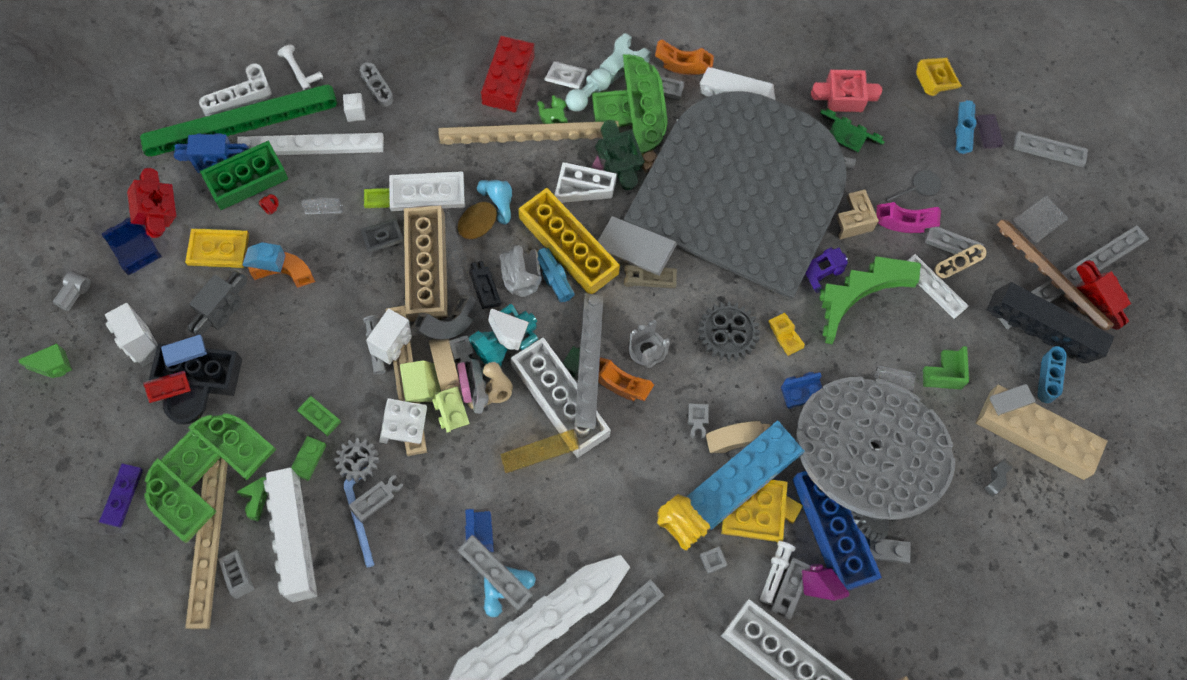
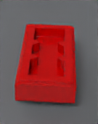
[143,371,191,403]

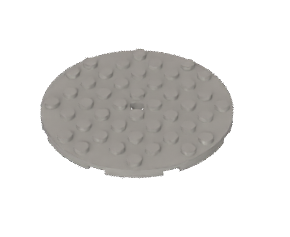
[796,377,955,519]

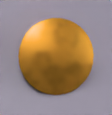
[458,202,497,239]

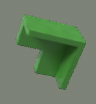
[923,346,969,390]

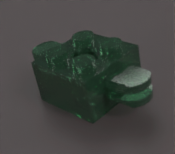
[595,120,645,190]

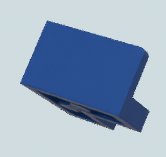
[465,509,494,552]

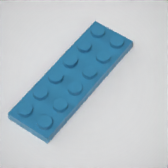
[687,420,805,530]

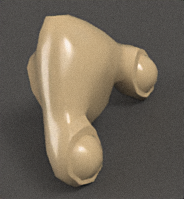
[468,362,513,410]

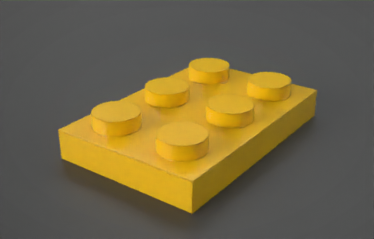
[185,229,249,268]

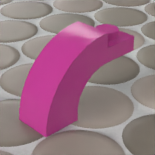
[876,202,941,233]

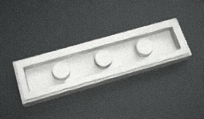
[907,254,969,319]

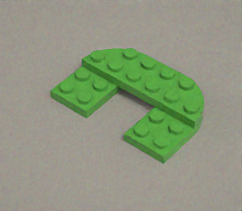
[144,414,276,543]

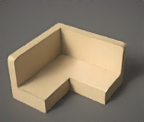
[836,190,879,239]

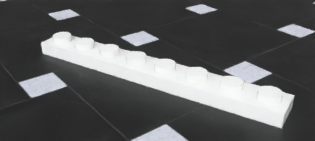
[237,133,384,155]

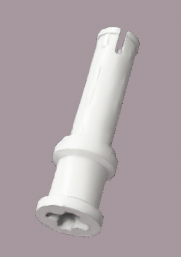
[759,541,795,605]

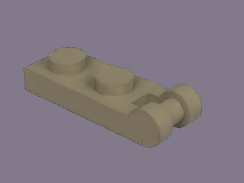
[624,265,677,289]

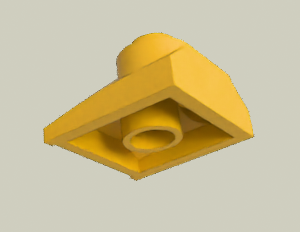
[916,58,962,96]

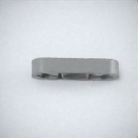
[360,63,393,107]

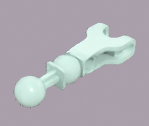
[566,33,651,111]

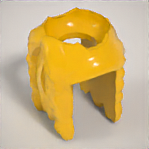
[657,494,710,551]

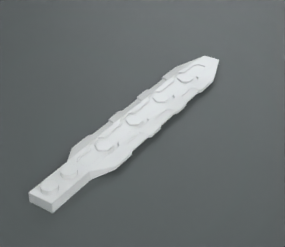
[449,555,630,680]

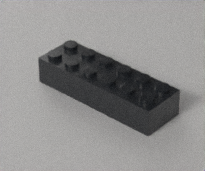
[986,282,1114,363]

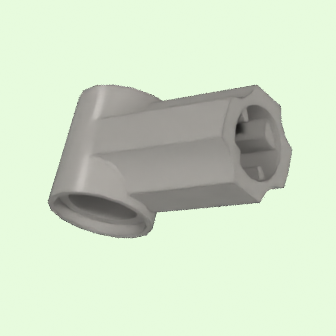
[53,271,91,311]

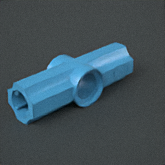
[955,100,977,154]
[537,248,574,302]

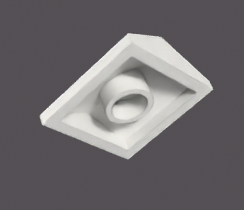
[545,61,587,89]

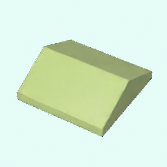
[400,360,441,402]

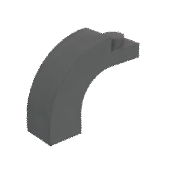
[411,294,476,339]

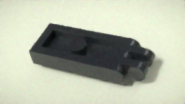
[469,261,501,309]

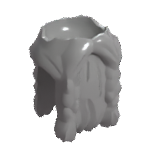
[500,245,542,297]
[628,320,670,368]

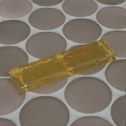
[500,429,580,473]

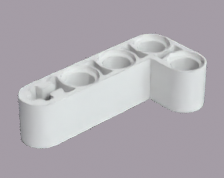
[199,64,272,116]

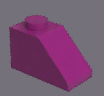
[802,564,849,601]

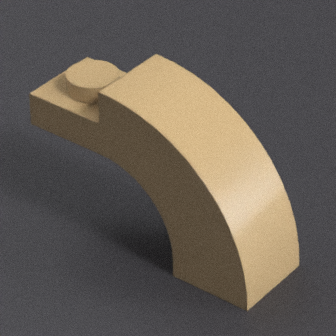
[429,339,463,397]
[706,421,770,453]

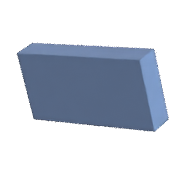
[161,334,207,367]

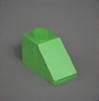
[18,344,72,378]

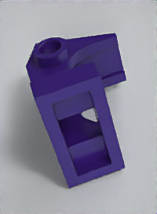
[806,248,848,294]

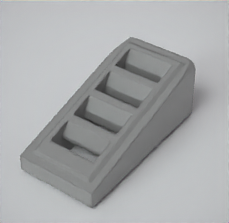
[218,550,254,599]

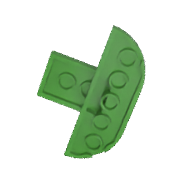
[592,54,668,156]

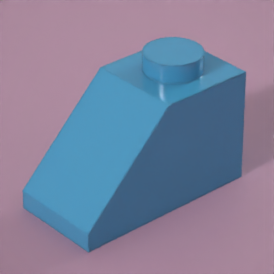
[243,242,286,273]

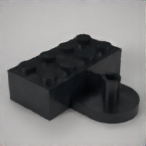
[149,343,242,425]

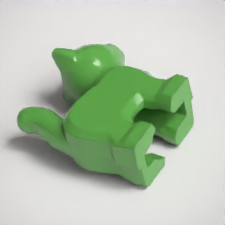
[537,95,568,124]

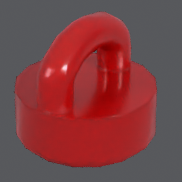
[259,194,279,215]

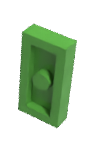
[297,396,341,437]
[291,436,327,481]

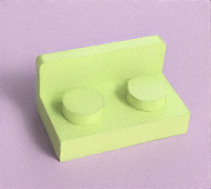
[432,386,470,432]

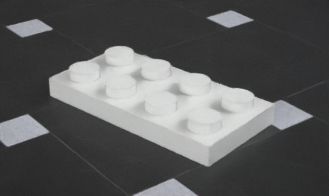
[389,172,465,211]

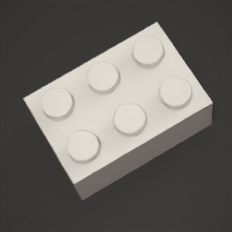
[105,303,158,367]

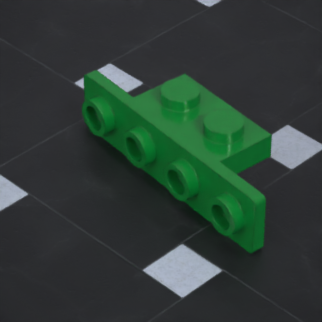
[820,108,885,153]

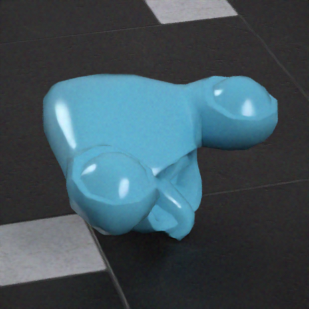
[477,180,512,225]
[484,566,536,617]

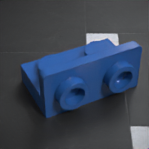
[781,372,822,409]

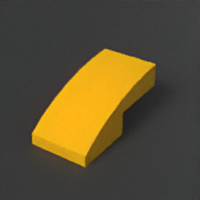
[768,313,805,356]

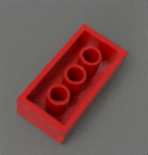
[481,36,535,113]

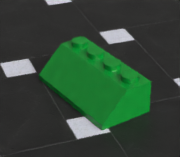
[200,140,288,210]

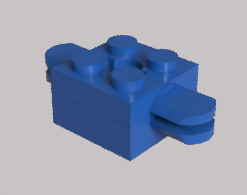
[174,133,249,173]

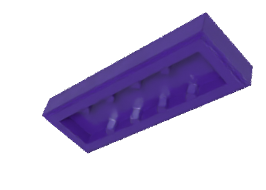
[99,464,143,528]

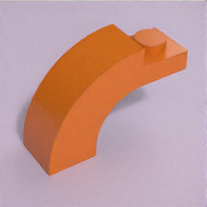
[655,39,714,75]
[248,252,315,288]
[598,357,654,401]

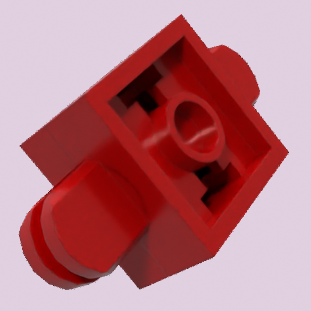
[127,168,176,238]
[1075,260,1131,330]

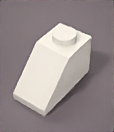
[488,309,529,350]

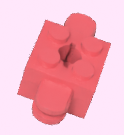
[811,70,882,112]

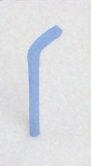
[344,466,374,567]

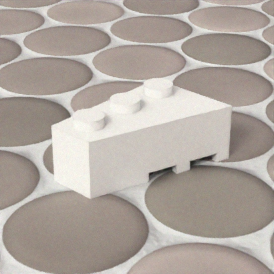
[555,162,616,203]

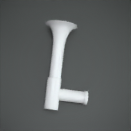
[278,45,323,90]

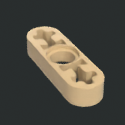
[934,244,987,279]

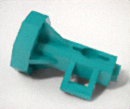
[469,304,538,366]

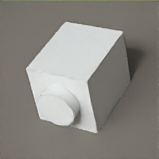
[343,93,365,122]

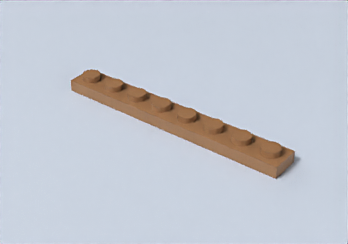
[997,219,1114,330]

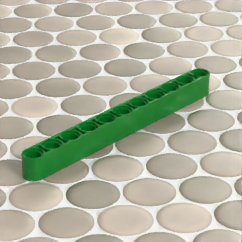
[140,85,337,157]

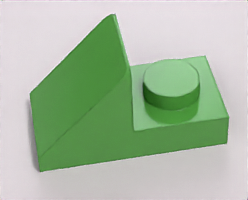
[237,477,268,521]

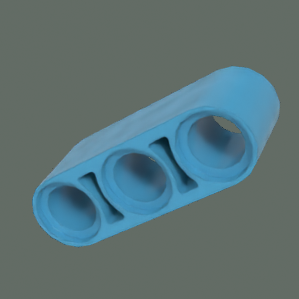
[1038,346,1067,403]

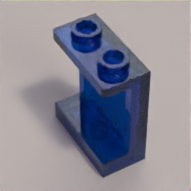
[101,217,162,276]

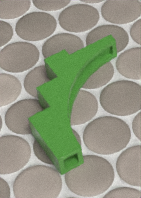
[819,256,921,344]

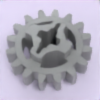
[334,438,380,483]

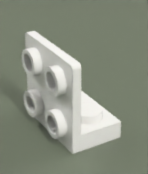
[379,398,427,444]

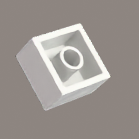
[366,308,412,365]

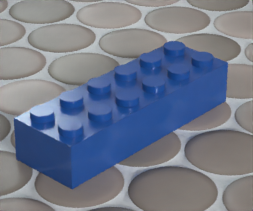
[792,471,882,591]

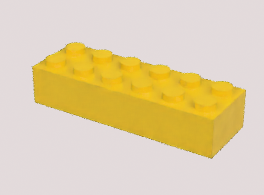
[518,188,620,294]

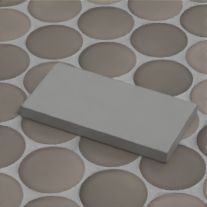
[598,216,677,276]

